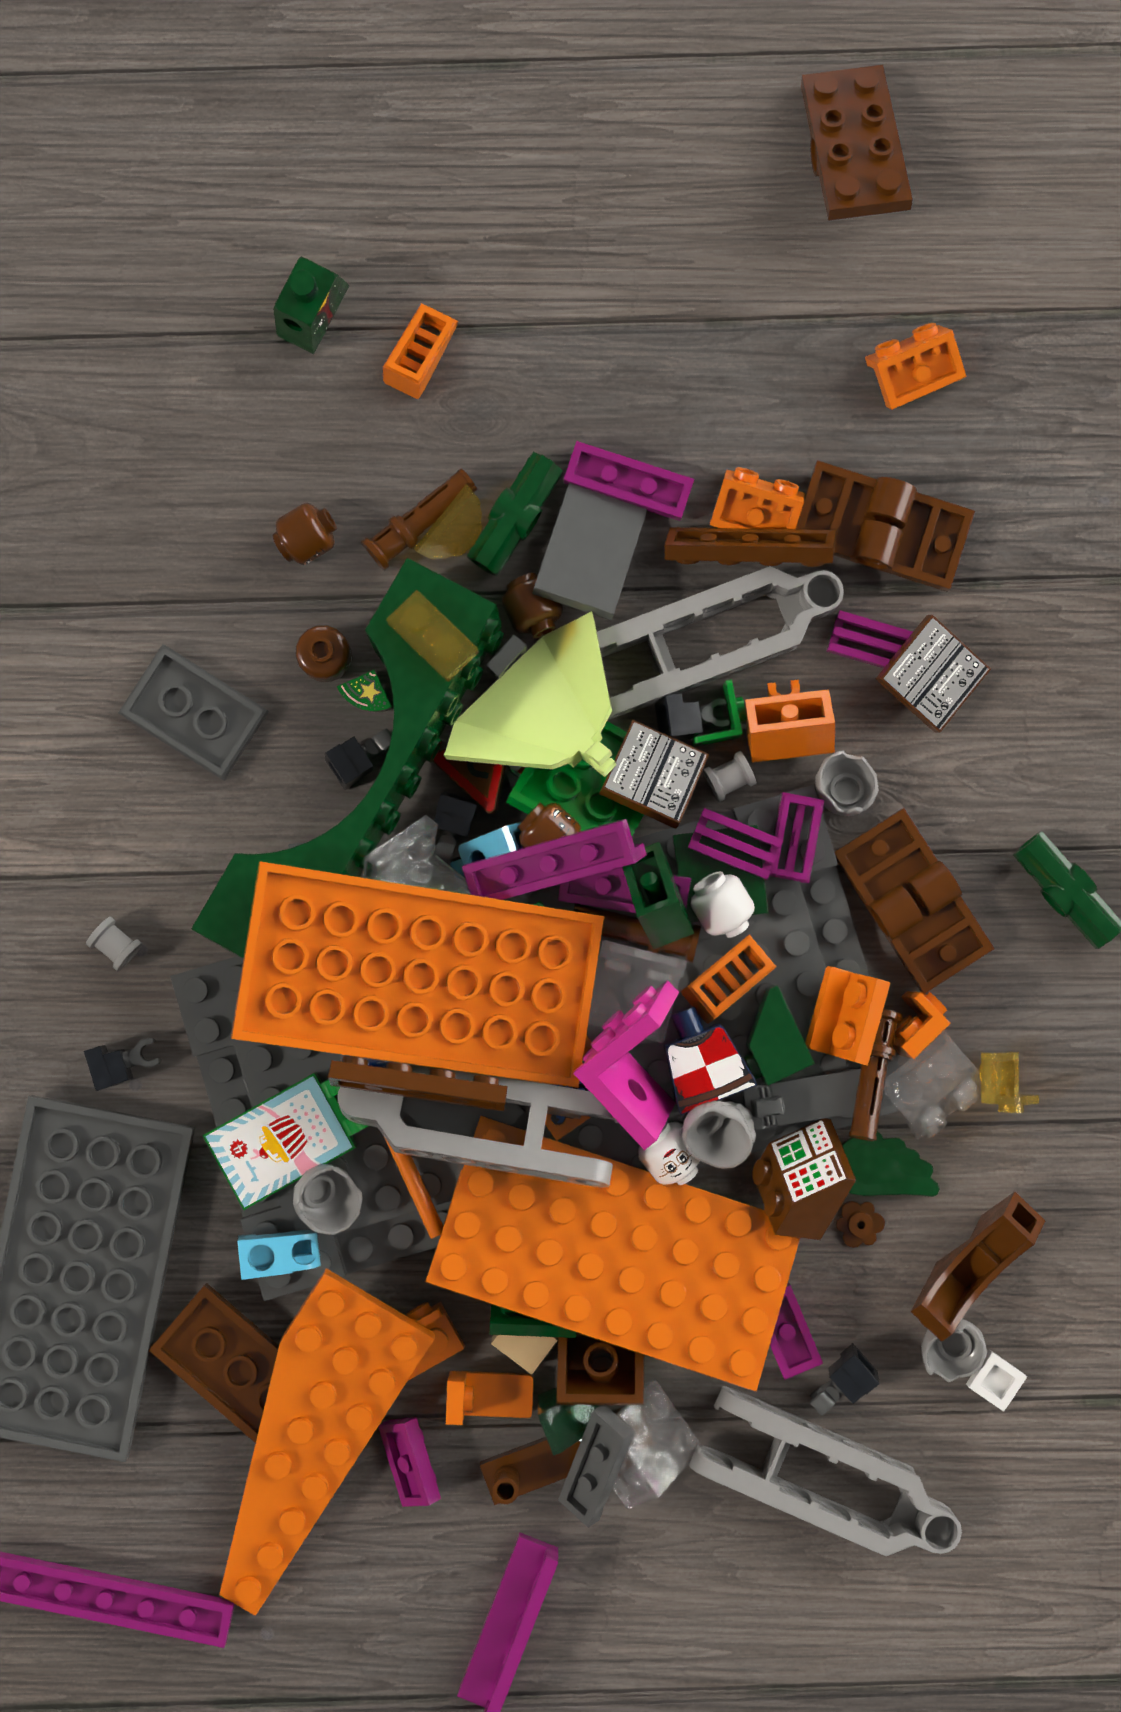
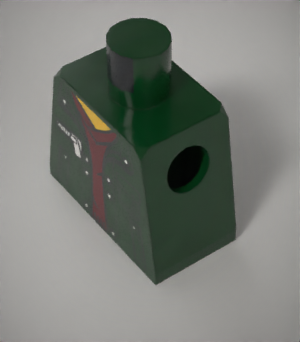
[273,256,349,354]

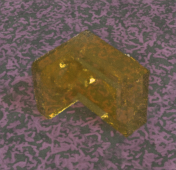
[979,1051,1039,1113]

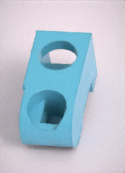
[237,1230,321,1280]

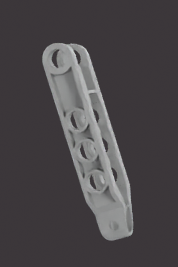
[597,566,844,720]
[338,1063,619,1187]
[689,1386,962,1556]

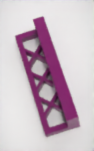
[462,819,647,900]
[457,1532,558,1712]

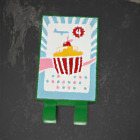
[202,1072,368,1210]

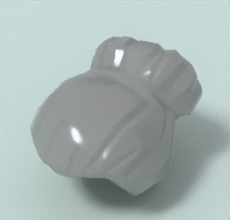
[682,1100,756,1169]

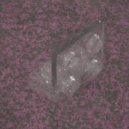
[362,815,470,895]
[588,940,687,1043]
[883,1031,982,1140]
[578,1380,702,1509]

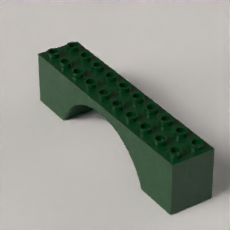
[191,558,504,960]

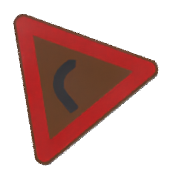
[433,748,507,814]

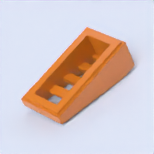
[383,303,458,399]
[681,934,777,1024]

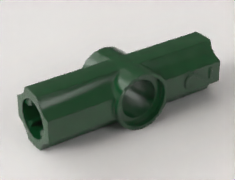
[467,451,563,577]
[1013,831,1121,949]

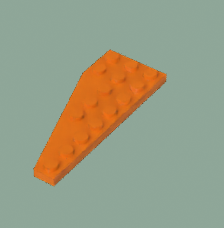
[219,1268,435,1616]

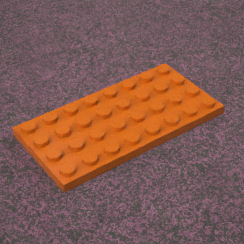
[231,861,604,1088]
[425,1116,800,1392]

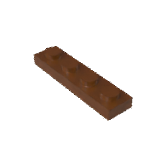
[664,527,836,567]
[328,1056,508,1111]

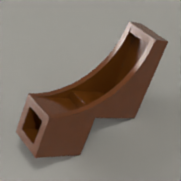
[911,1192,1045,1342]

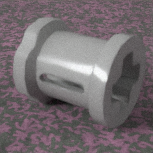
[703,751,757,802]
[86,916,143,972]

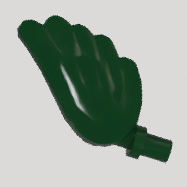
[841,1131,940,1197]

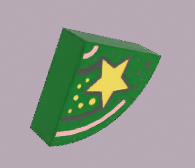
[337,670,392,712]

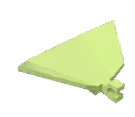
[444,611,616,777]

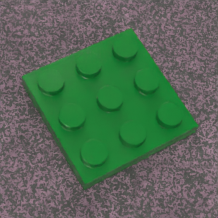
[506,721,644,836]

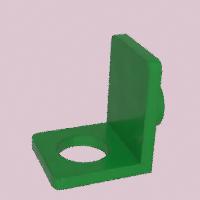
[692,679,747,747]

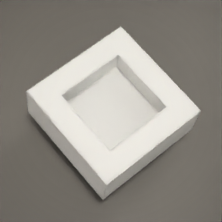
[966,1350,1027,1411]

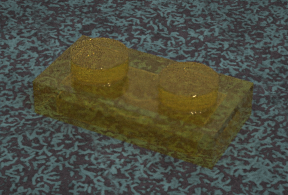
[386,590,479,682]

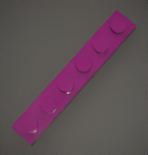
[0,1551,235,1648]

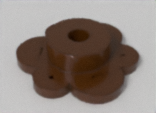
[836,1201,885,1248]

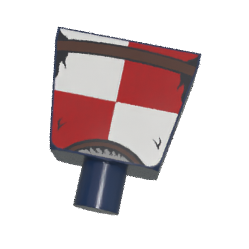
[664,1006,757,1115]

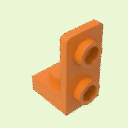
[445,1371,534,1425]

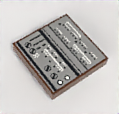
[875,615,991,733]
[599,720,709,829]

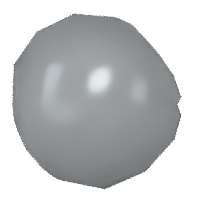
[815,750,879,816]
[293,1164,363,1235]
[921,1319,987,1382]

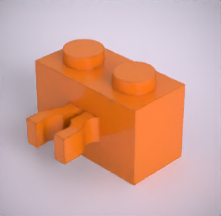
[745,679,835,763]

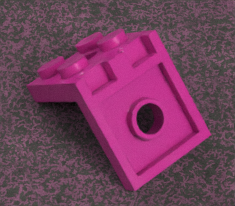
[573,980,679,1150]

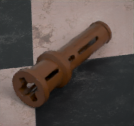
[361,469,477,571]
[573,903,701,963]
[848,1009,902,1141]

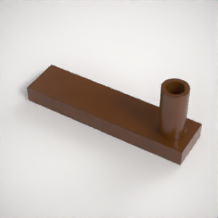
[480,1405,652,1505]

